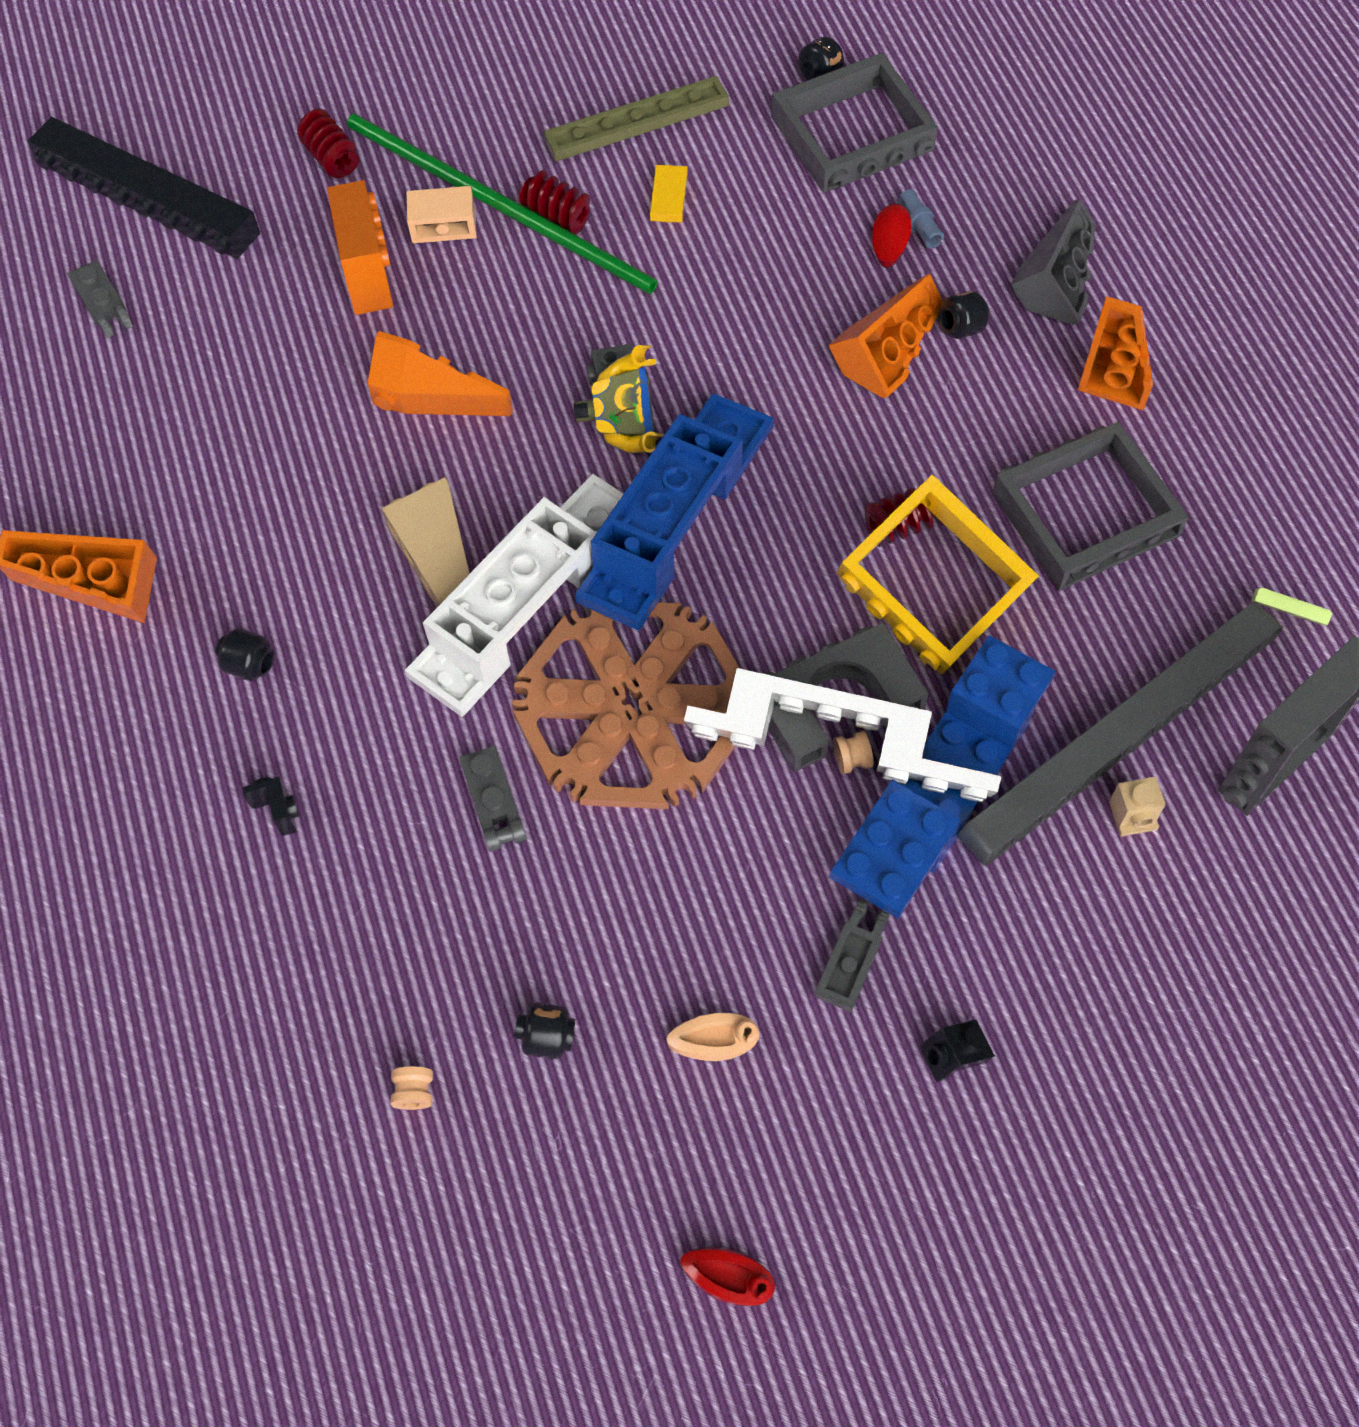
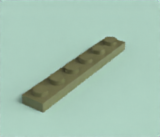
[543,76,729,162]

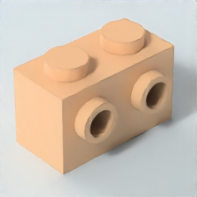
[406,186,477,243]

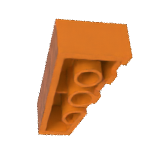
[326,180,394,315]
[0,530,157,624]

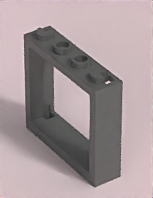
[771,53,938,193]
[992,422,1189,591]
[1218,636,1359,816]

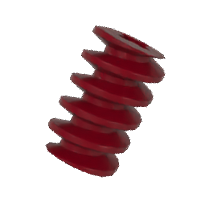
[297,108,360,179]
[519,170,590,234]
[865,484,943,547]

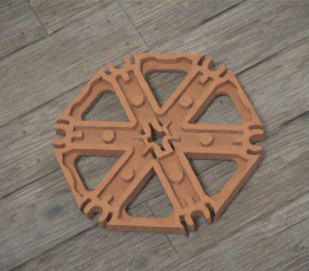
[512,602,740,809]

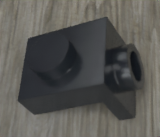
[242,777,300,836]
[920,1019,995,1082]

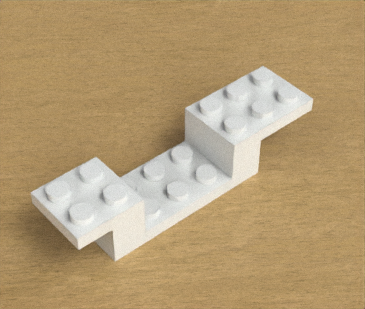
[405,474,623,717]
[684,668,1001,802]

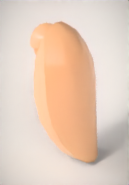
[667,1013,759,1061]

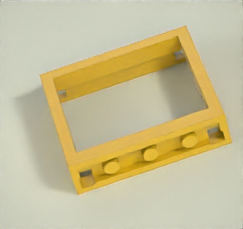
[836,475,1039,675]

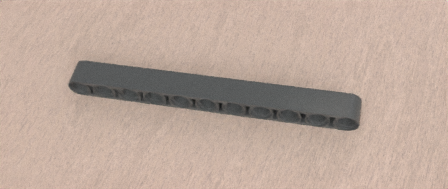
[958,602,1283,866]

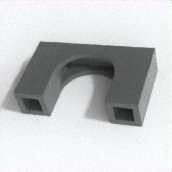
[765,623,929,773]

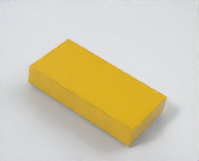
[650,165,688,223]

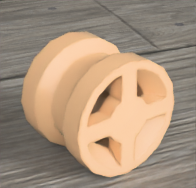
[833,731,874,774]
[390,1066,433,1110]

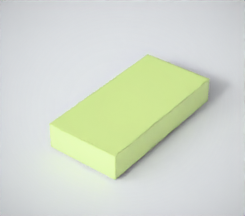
[1251,587,1332,625]

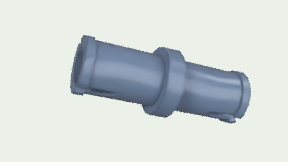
[897,189,944,249]

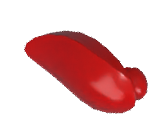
[872,204,911,268]
[680,1247,775,1306]

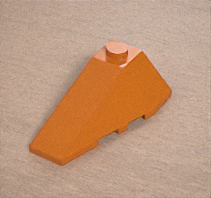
[828,273,943,398]
[1078,296,1153,411]
[367,331,513,416]

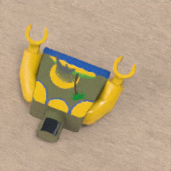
[574,345,664,453]

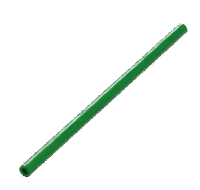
[347,113,658,295]

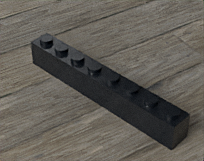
[27,116,261,259]

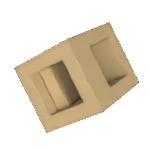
[1109,776,1166,837]

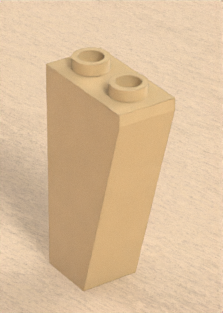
[382,477,470,608]

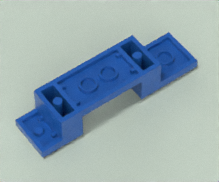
[575,393,774,631]
[829,635,1056,919]

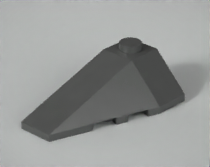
[1011,198,1096,325]

